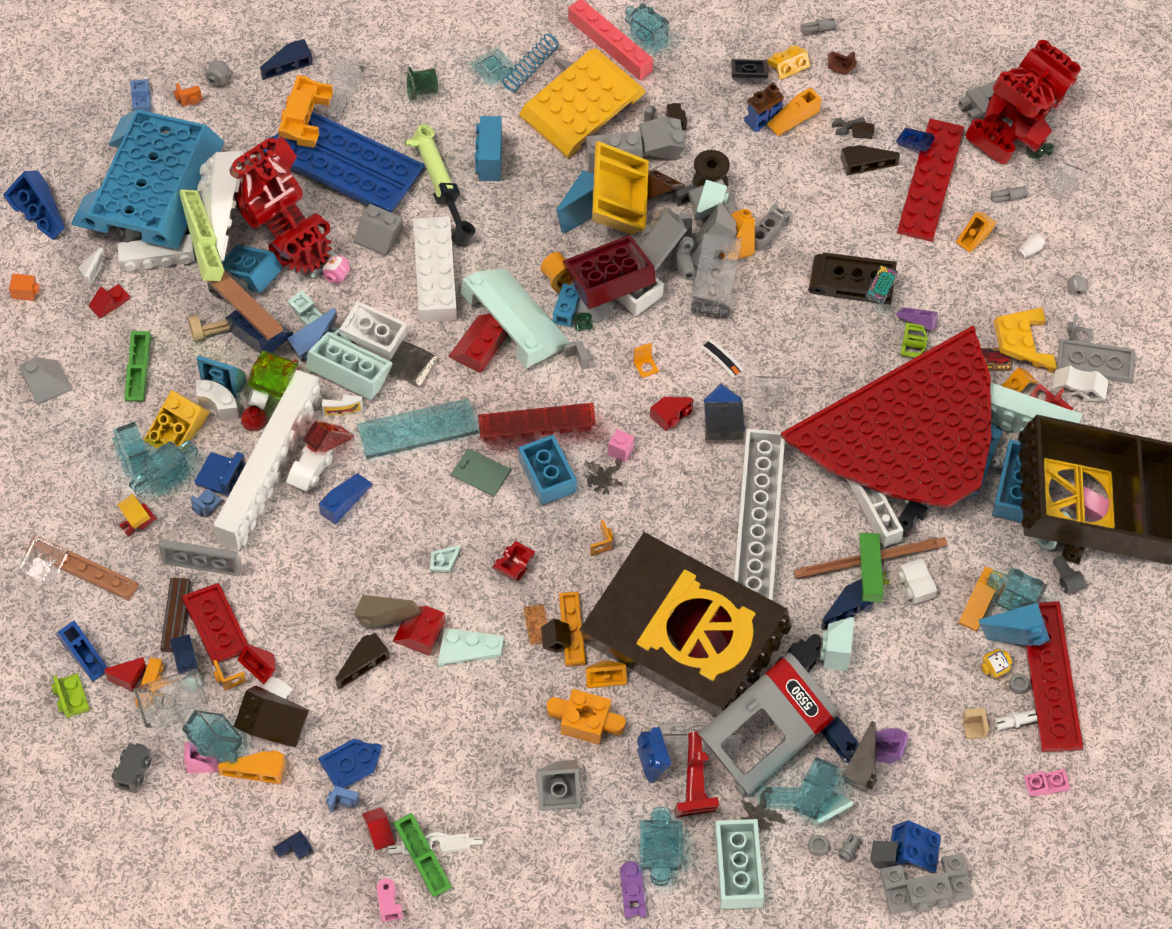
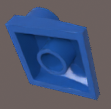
[637,727,672,783]

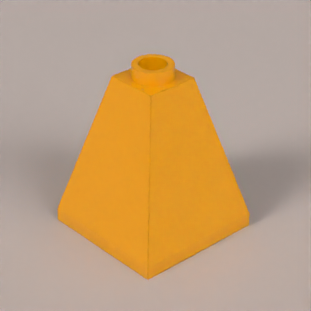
[719,209,755,262]

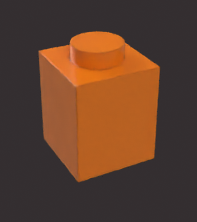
[9,274,40,301]

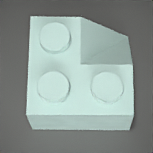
[820,617,854,671]

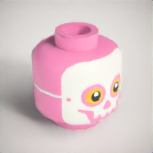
[322,255,350,283]

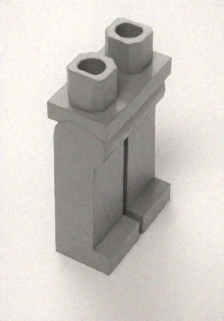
[958,71,1008,122]

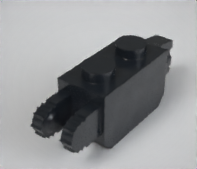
[775,634,822,673]

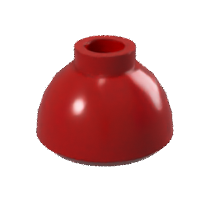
[241,406,268,431]

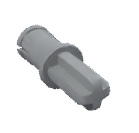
[801,18,836,33]
[991,185,1028,202]

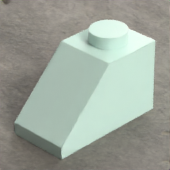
[694,180,729,220]

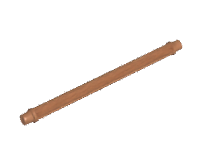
[794,537,947,578]

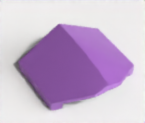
[876,728,908,764]

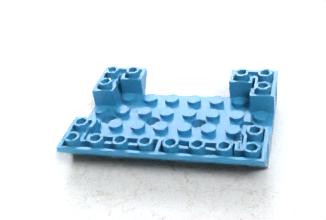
[71,109,224,250]

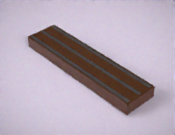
[160,578,191,652]

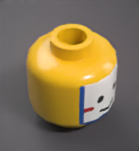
[981,648,1012,678]

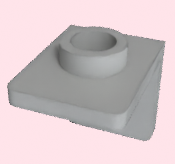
[1067,314,1092,343]

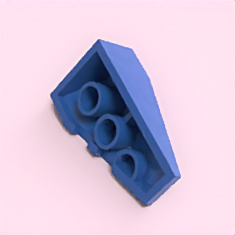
[3,171,65,240]

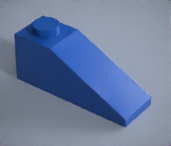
[319,473,373,525]
[55,620,108,681]

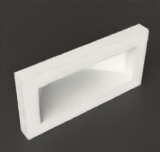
[78,247,105,287]

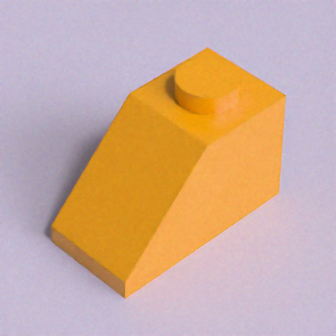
[956,212,997,253]

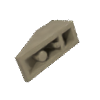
[354,595,421,628]

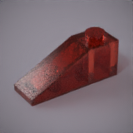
[303,421,354,452]

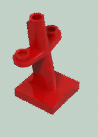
[673,731,719,818]

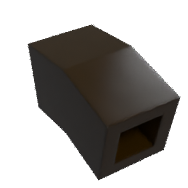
[852,122,874,139]

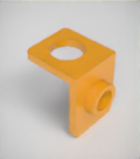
[633,343,659,378]
[1002,367,1038,393]
[590,520,614,556]
[213,660,246,691]

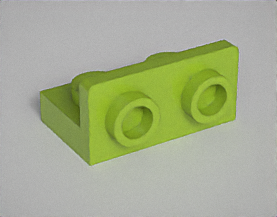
[51,673,90,718]

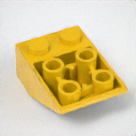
[143,390,210,458]

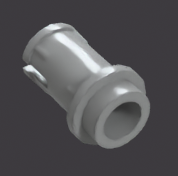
[838,834,861,862]

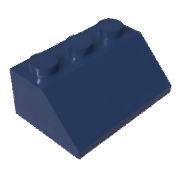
[226,310,293,357]

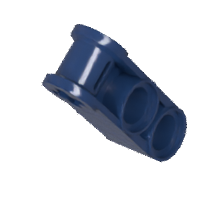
[821,716,859,764]

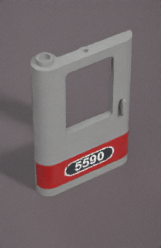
[697,653,840,796]

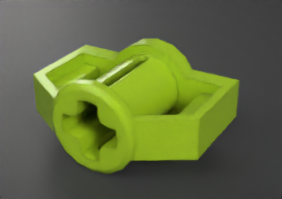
[900,323,928,359]

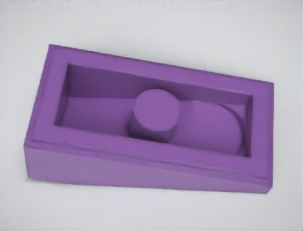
[896,307,938,331]

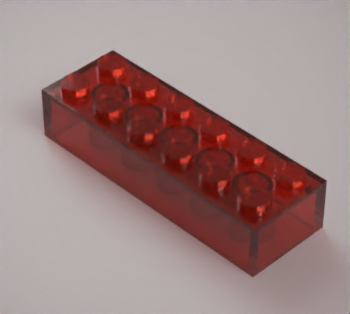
[477,402,596,442]

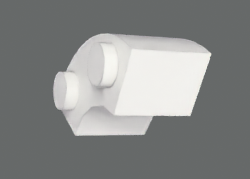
[1052,366,1109,401]
[195,380,239,421]
[286,440,333,491]

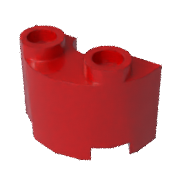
[493,541,535,581]

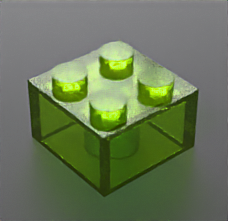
[247,351,299,397]

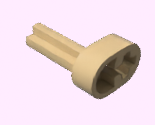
[188,315,230,341]

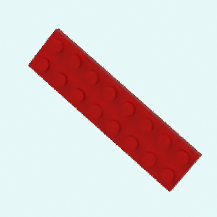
[897,118,964,242]
[1019,601,1083,752]

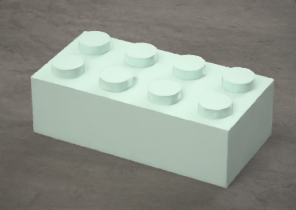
[714,819,764,909]

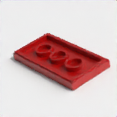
[182,583,248,665]

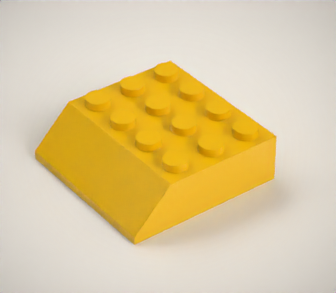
[592,141,649,234]

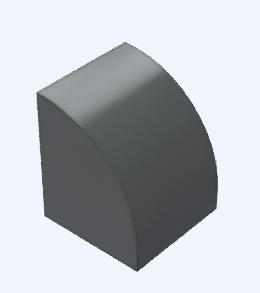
[870,840,898,869]

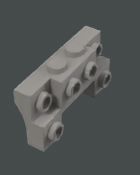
[880,853,973,915]

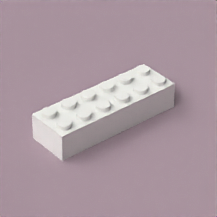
[413,216,457,322]

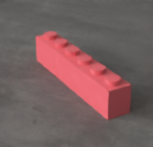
[568,0,653,81]

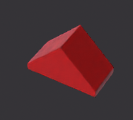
[104,657,147,692]
[362,807,395,851]

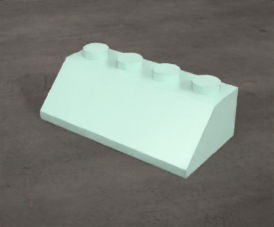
[306,331,392,400]

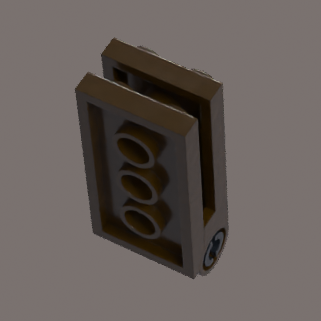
[808,252,897,305]

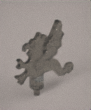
[584,458,623,494]
[740,787,786,833]

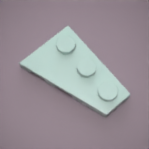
[438,628,504,667]

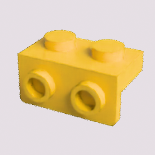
[767,45,810,80]

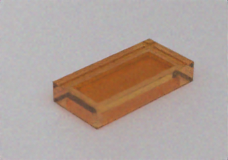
[523,604,547,645]

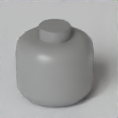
[1067,275,1086,294]

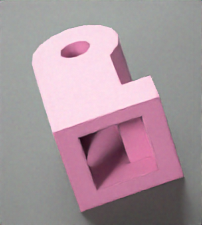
[377,878,403,922]

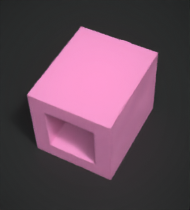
[608,429,634,462]

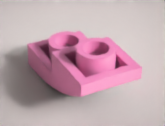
[1024,768,1071,796]

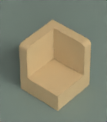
[962,708,989,739]

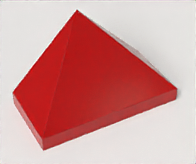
[237,644,276,684]

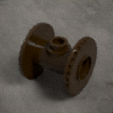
[692,149,730,187]

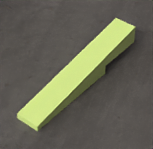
[179,189,224,281]

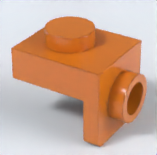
[174,83,203,107]

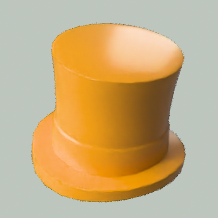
[540,252,573,293]

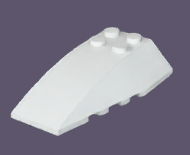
[197,151,244,262]

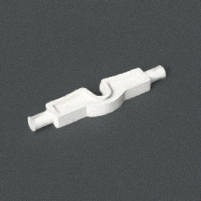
[389,832,483,857]

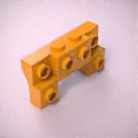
[278,75,333,148]

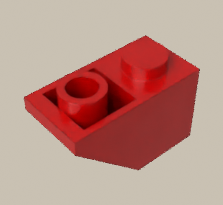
[650,397,694,431]

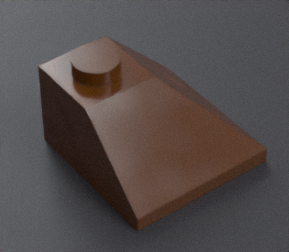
[647,169,685,200]

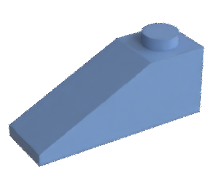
[287,308,338,362]

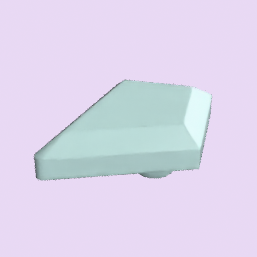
[430,545,461,572]

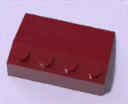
[563,235,656,310]
[666,598,733,658]

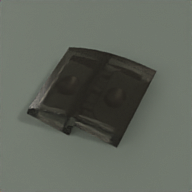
[388,341,438,388]
[704,402,744,443]

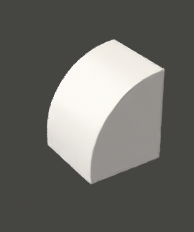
[261,677,293,698]

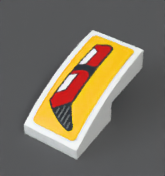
[322,395,363,416]

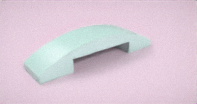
[287,290,352,343]

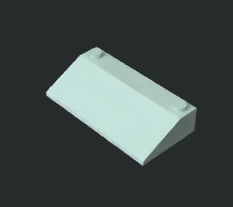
[460,268,570,368]

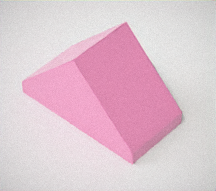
[184,742,220,773]

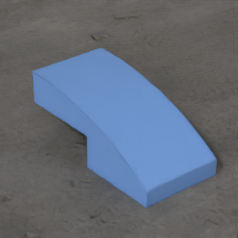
[130,79,151,112]

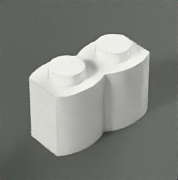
[897,558,937,604]

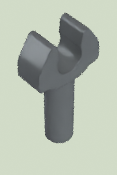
[832,117,865,136]

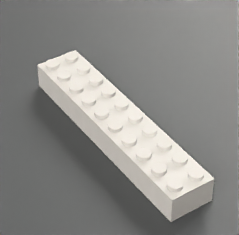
[213,370,322,552]
[734,429,785,600]

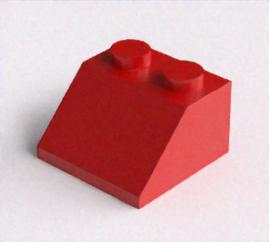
[392,606,445,656]

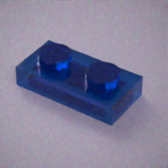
[896,128,935,152]

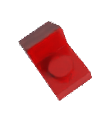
[89,284,130,319]

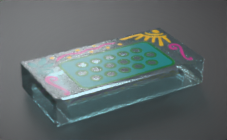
[866,265,898,304]

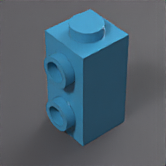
[553,283,580,327]

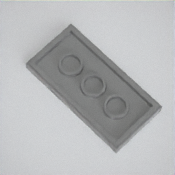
[1056,339,1135,384]
[158,539,242,577]

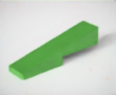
[124,331,152,402]
[859,533,884,602]
[393,813,452,897]

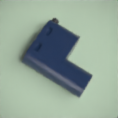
[273,830,314,860]

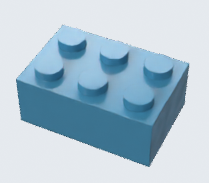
[475,116,502,181]
[518,434,577,505]

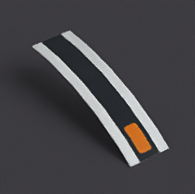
[700,339,743,377]

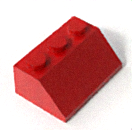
[448,314,509,374]

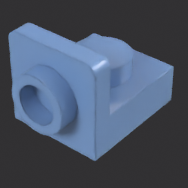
[190,489,223,517]
[326,786,360,812]

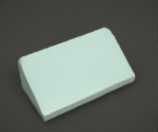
[807,794,854,826]

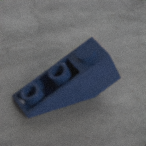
[821,579,874,630]

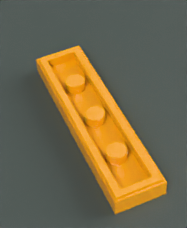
[559,592,586,667]

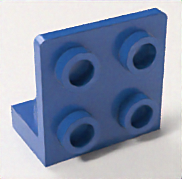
[195,452,246,497]
[891,820,941,873]

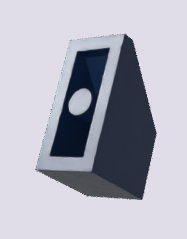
[170,634,199,678]

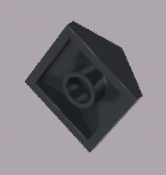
[731,59,768,79]

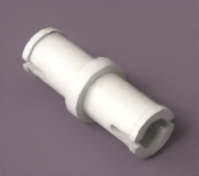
[994,709,1037,731]

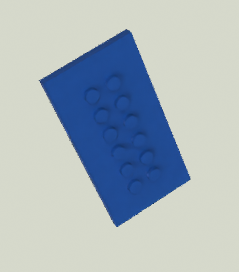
[263,111,425,213]

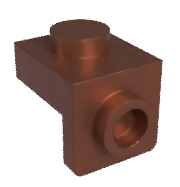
[828,51,856,75]

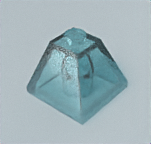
[469,47,518,87]

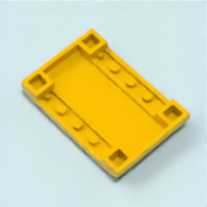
[519,48,646,159]

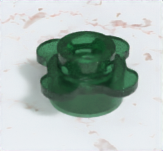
[573,313,593,331]

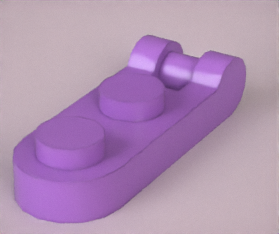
[620,861,646,919]

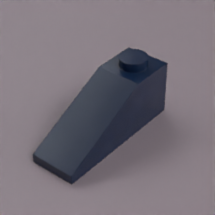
[260,39,313,80]

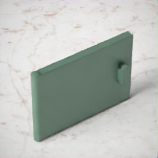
[451,449,511,497]

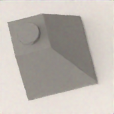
[19,358,73,405]
[537,760,581,810]

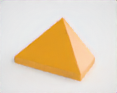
[585,660,627,688]

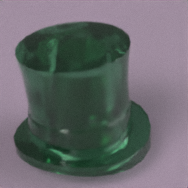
[407,67,438,101]

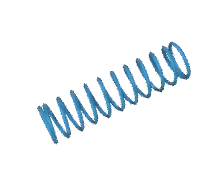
[502,34,559,92]

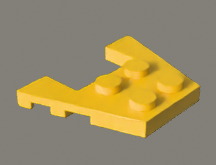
[993,308,1057,372]

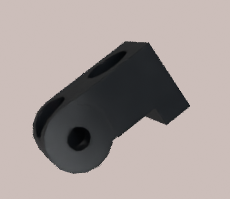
[898,501,928,537]

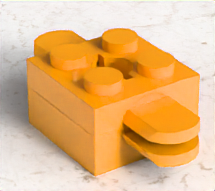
[547,689,626,745]

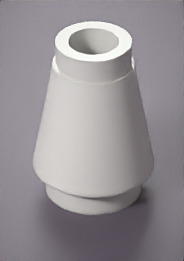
[1017,233,1045,259]

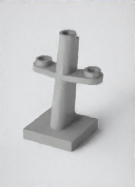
[672,213,695,280]

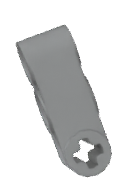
[755,203,792,250]

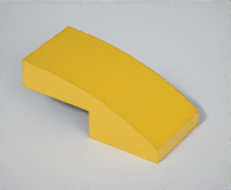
[117,494,150,529]

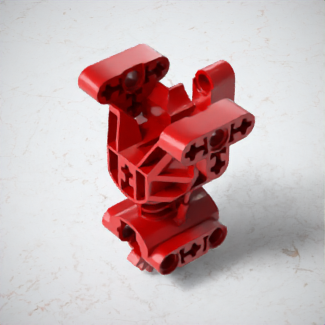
[965,40,1081,164]
[229,136,332,274]

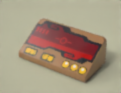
[981,348,1011,371]

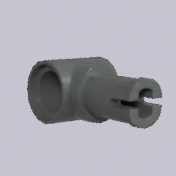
[1053,556,1086,594]

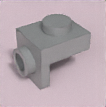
[564,340,591,370]

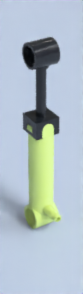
[404,124,476,247]

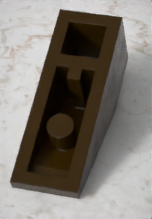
[840,145,900,176]
[335,632,389,689]

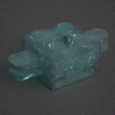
[129,440,198,497]
[793,757,839,820]
[639,807,682,886]

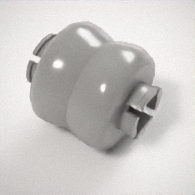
[205,60,230,86]

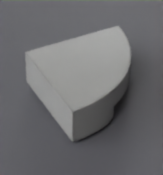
[644,105,656,122]

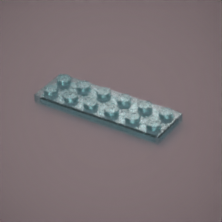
[357,398,478,459]

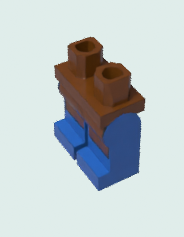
[744,83,784,132]

